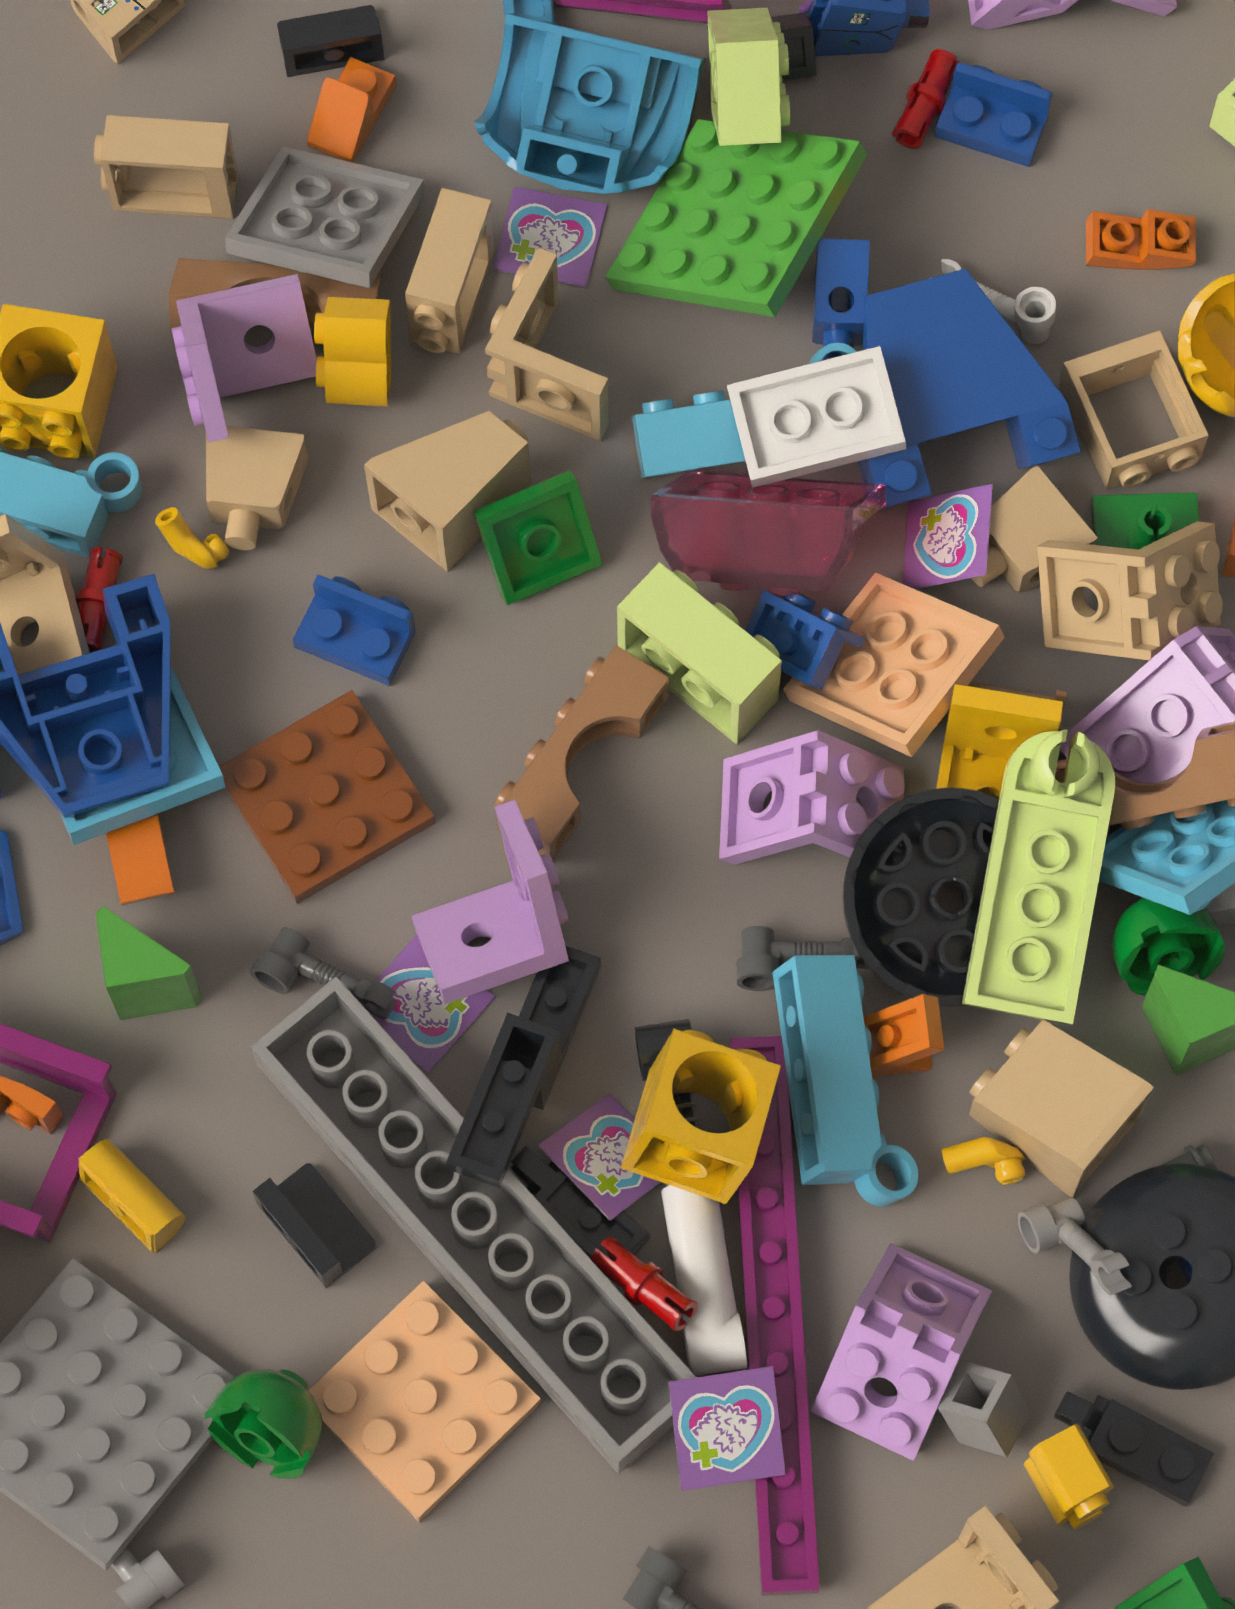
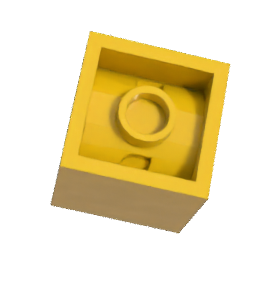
[0,304,118,459]
[621,1029,781,1204]

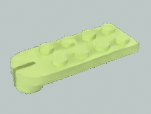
[962,729,1115,1025]

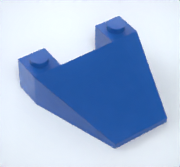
[857,268,1081,511]
[0,574,172,818]

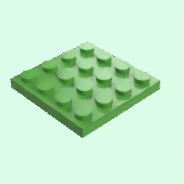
[605,119,868,317]

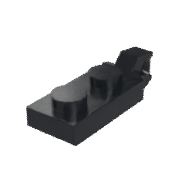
[511,1146,650,1261]
[1054,1391,1214,1507]

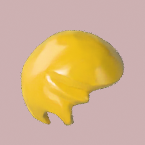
[1178,273,1235,417]

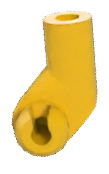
[155,507,229,569]
[942,1136,1025,1185]

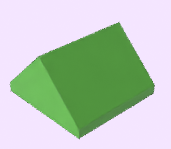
[96,905,203,1020]
[1141,964,1235,1075]

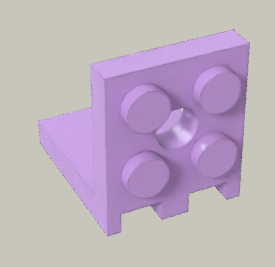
[171,274,317,442]
[719,730,905,865]
[411,800,569,1004]
[811,1243,992,1461]

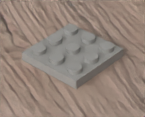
[225,146,424,288]

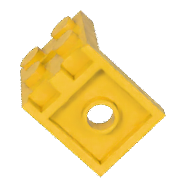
[936,684,1063,799]

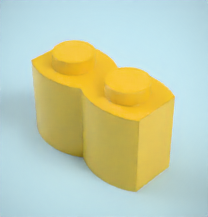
[314,297,392,407]
[1023,1424,1114,1530]

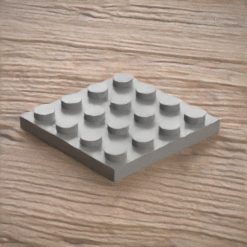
[0,1258,235,1571]

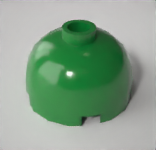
[1111,897,1226,996]
[205,1369,322,1479]

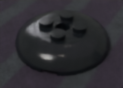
[842,788,999,1007]
[1069,1163,1235,1390]

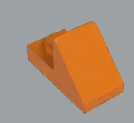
[307,57,397,163]
[864,994,945,1077]

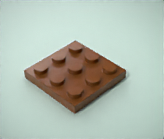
[219,690,435,904]

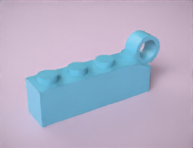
[632,343,857,478]
[0,447,143,558]
[773,955,918,1207]

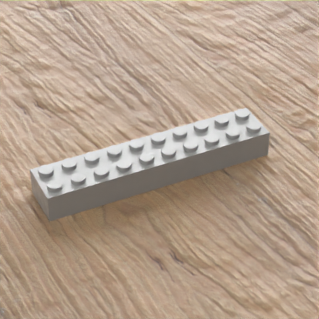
[251,977,696,1475]

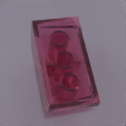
[651,471,886,595]

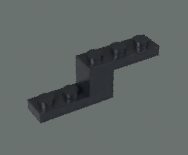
[446,946,601,1188]

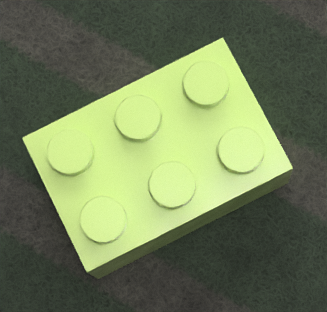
[707,8,790,146]
[617,562,782,744]

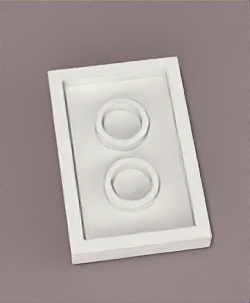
[727,346,906,488]

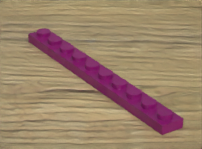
[730,1036,820,1596]

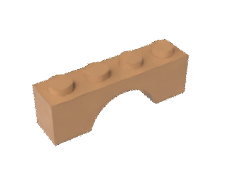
[168,258,382,347]
[494,645,669,860]
[1055,721,1235,830]

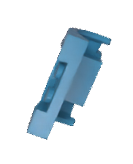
[474,13,706,194]

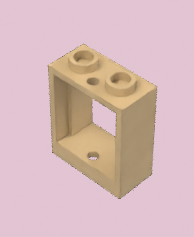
[94,115,239,219]
[405,188,495,354]
[1059,330,1209,490]

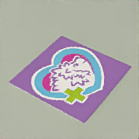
[493,187,607,288]
[902,483,993,589]
[370,935,496,1073]
[538,1093,660,1220]
[668,1366,786,1491]

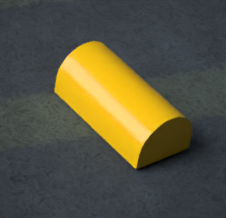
[78,1139,186,1253]

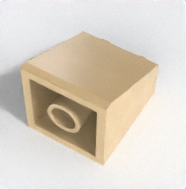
[364,411,531,572]
[969,1019,1154,1198]

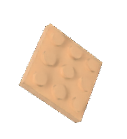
[783,572,1005,757]
[308,1281,541,1522]

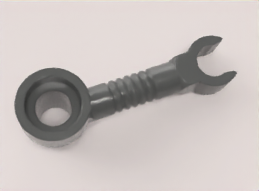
[736,926,869,991]
[250,927,397,1019]
[623,1546,703,1609]

